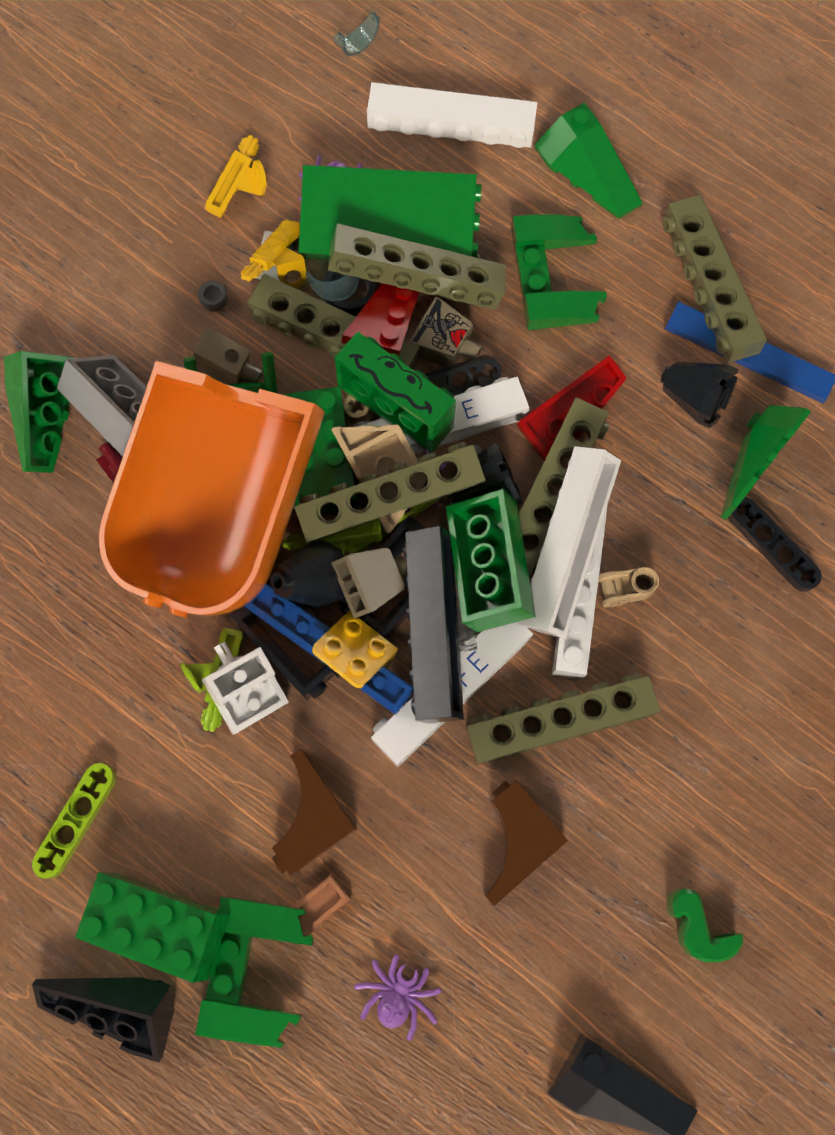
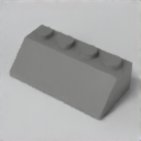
[57,355,147,456]

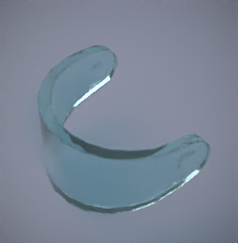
[333,12,379,56]
[305,272,359,301]

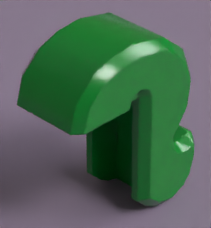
[667,888,743,962]

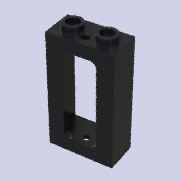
[338,515,426,640]
[229,579,340,701]

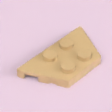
[331,425,428,533]

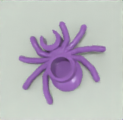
[354,954,442,1041]

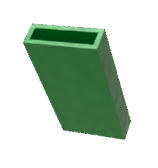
[299,165,482,260]

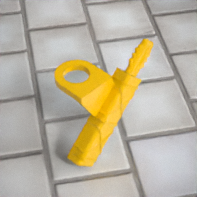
[205,135,267,218]
[241,219,307,289]

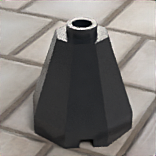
[661,362,738,428]
[447,443,523,505]
[270,540,345,608]

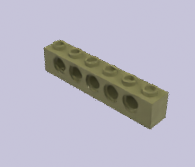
[662,195,767,363]
[328,224,506,310]
[247,274,419,370]
[519,398,610,578]
[294,442,486,542]
[466,673,661,765]

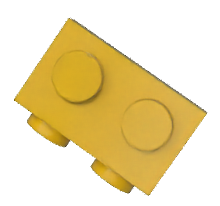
[312,610,398,688]

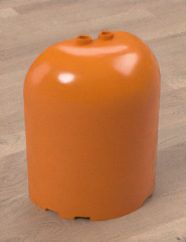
[99,361,325,618]

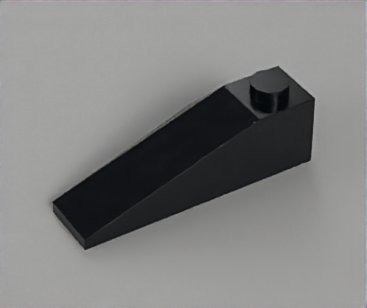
[32,977,175,1062]
[548,1033,698,1135]

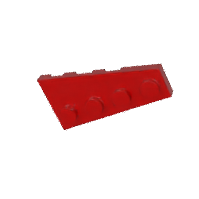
[341,283,420,356]
[516,355,627,461]

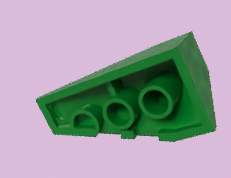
[534,102,643,219]
[4,351,75,473]

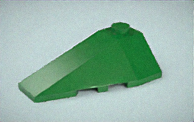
[721,405,811,520]

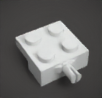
[202,642,289,735]

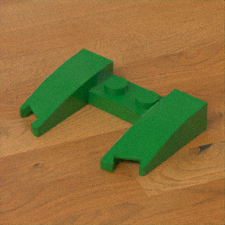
[511,214,607,330]
[195,897,314,1048]

